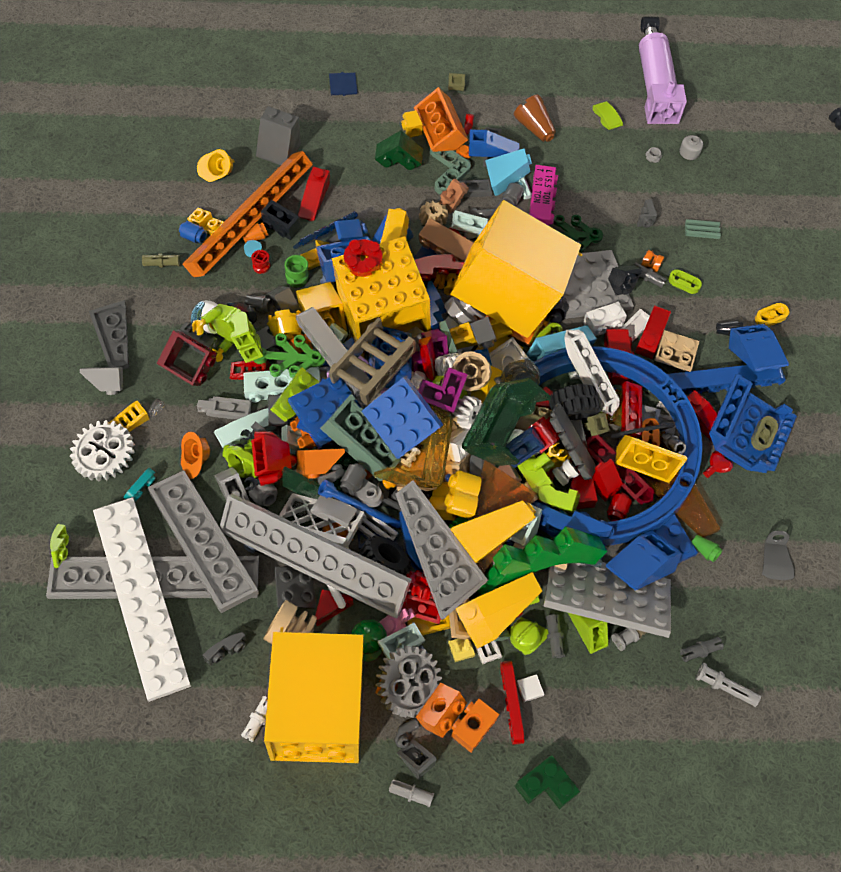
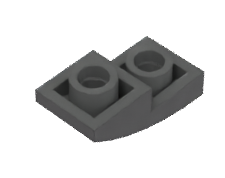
[203,632,247,666]

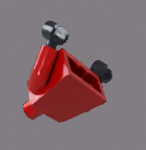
[240,429,297,491]

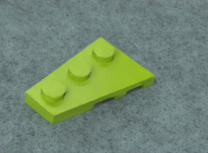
[270,367,319,422]

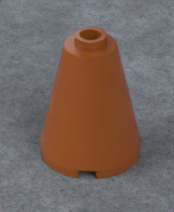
[514,94,556,142]

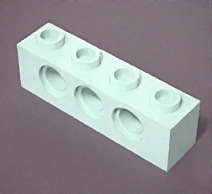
[244,367,321,402]

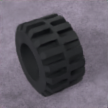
[548,384,601,421]
[358,535,411,576]

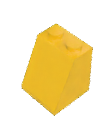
[296,282,347,331]

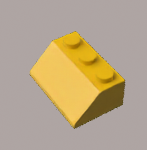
[615,435,687,483]

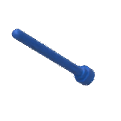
[318,480,401,528]

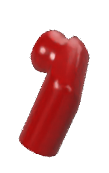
[464,114,474,136]

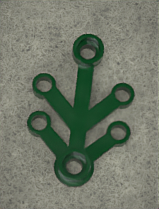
[554,215,603,253]

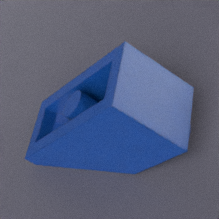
[334,219,368,241]

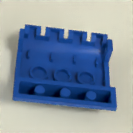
[709,374,797,473]

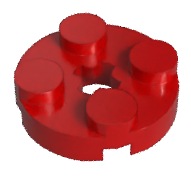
[343,239,383,277]

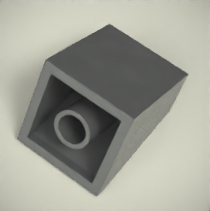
[256,106,301,165]

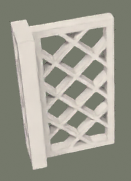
[279,493,365,549]

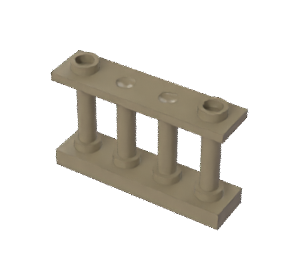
[329,317,417,406]

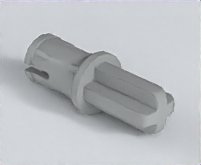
[389,779,434,807]

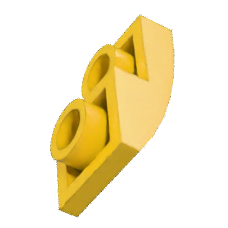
[187,208,224,235]

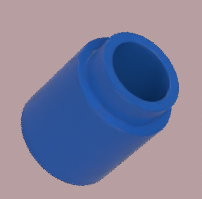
[179,221,207,244]

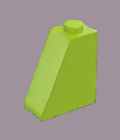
[567,612,608,654]

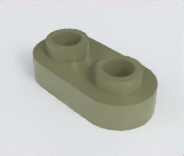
[751,416,778,451]

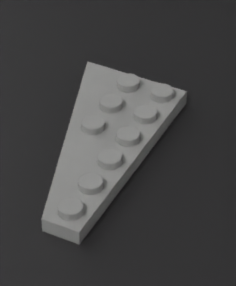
[395,480,488,619]

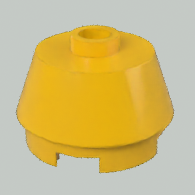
[267,309,302,341]

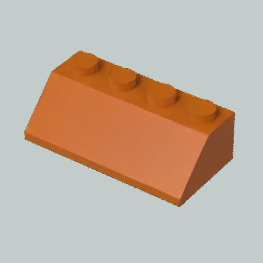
[414,87,469,152]

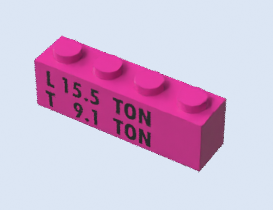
[529,165,558,226]

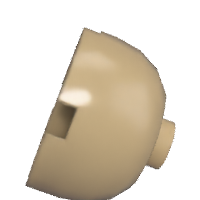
[452,351,492,391]

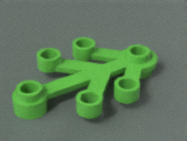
[253,333,325,378]

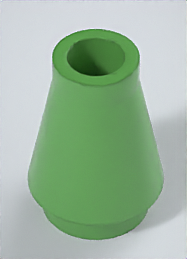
[692,535,723,562]

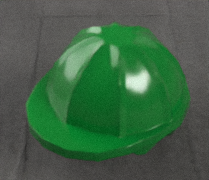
[351,620,387,662]

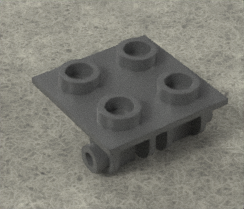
[275,567,316,608]

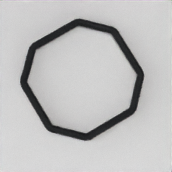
[611,423,675,438]

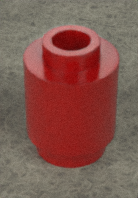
[607,493,632,521]

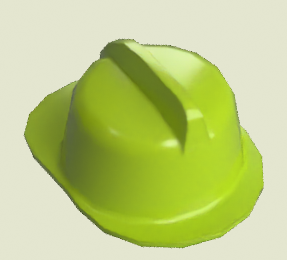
[508,617,549,655]

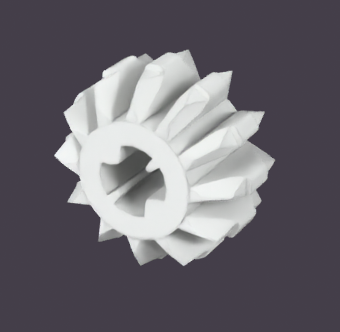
[435,353,462,376]
[453,395,485,430]

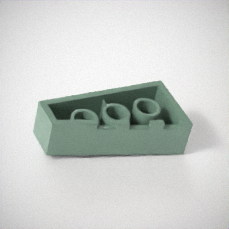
[320,394,400,482]

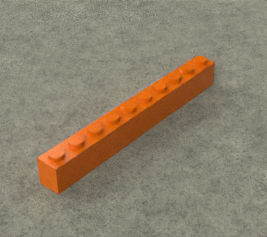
[183,151,313,277]

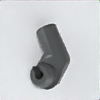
[469,208,495,218]

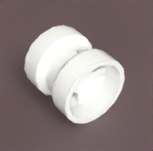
[552,459,579,486]

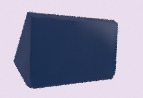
[501,427,545,469]

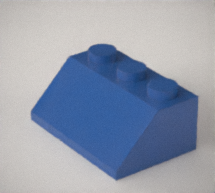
[316,236,370,282]

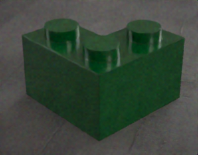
[375,130,424,170]
[515,755,580,810]

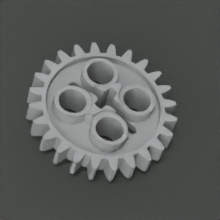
[376,646,442,718]

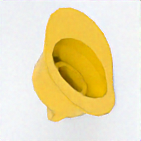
[197,149,235,182]

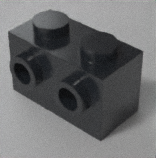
[261,200,301,240]

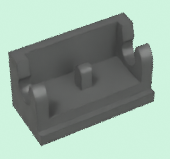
[177,321,220,356]

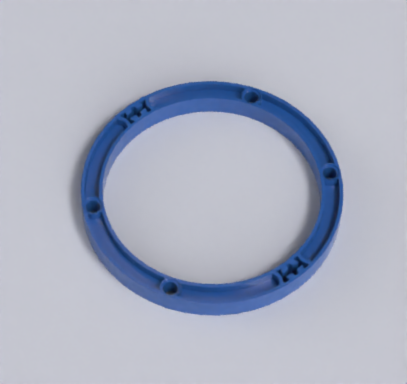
[493,347,702,546]

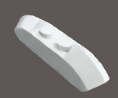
[565,330,620,415]

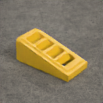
[109,401,149,432]

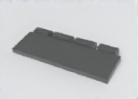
[550,403,596,480]

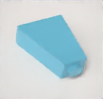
[485,149,532,196]

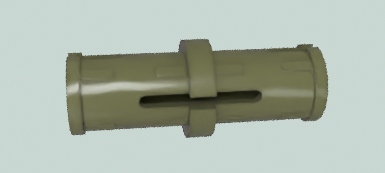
[142,253,180,268]

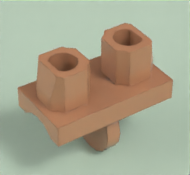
[440,179,469,214]

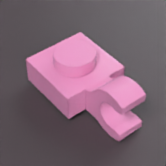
[380,608,415,636]

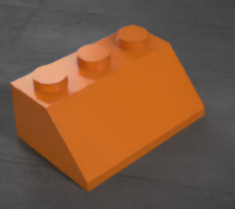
[296,449,345,479]

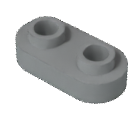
[352,479,384,507]

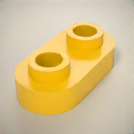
[755,303,789,327]

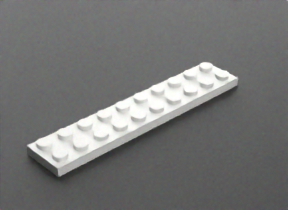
[93,497,191,702]

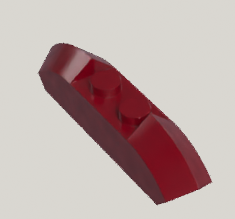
[585,430,654,504]

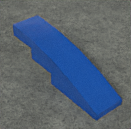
[426,280,447,332]

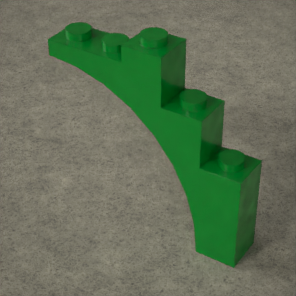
[476,526,607,597]

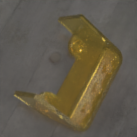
[374,403,453,488]

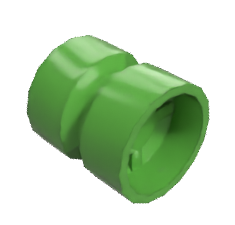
[284,255,309,288]

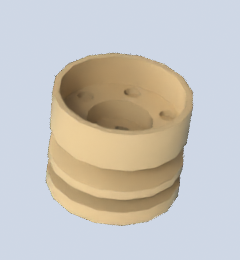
[263,600,317,644]

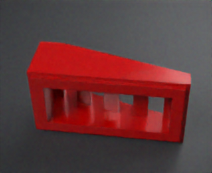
[230,360,271,380]

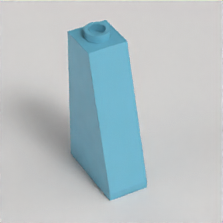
[526,325,597,363]

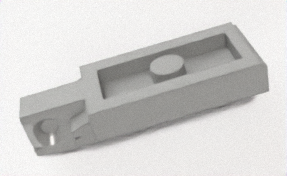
[197,396,252,420]

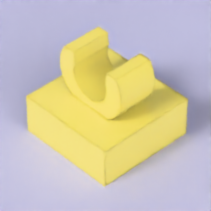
[448,639,475,662]

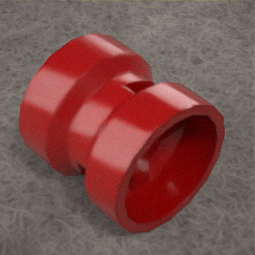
[251,250,270,274]

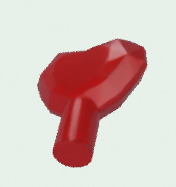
[703,451,733,478]

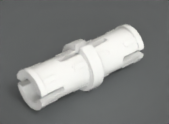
[241,696,267,742]

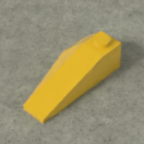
[456,572,542,649]

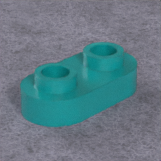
[123,467,156,502]

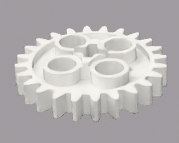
[70,420,135,481]

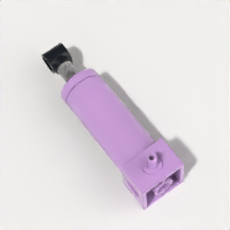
[639,16,687,124]

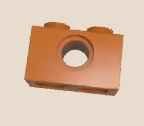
[416,682,467,738]
[451,699,499,753]

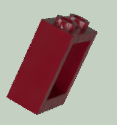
[156,330,218,386]

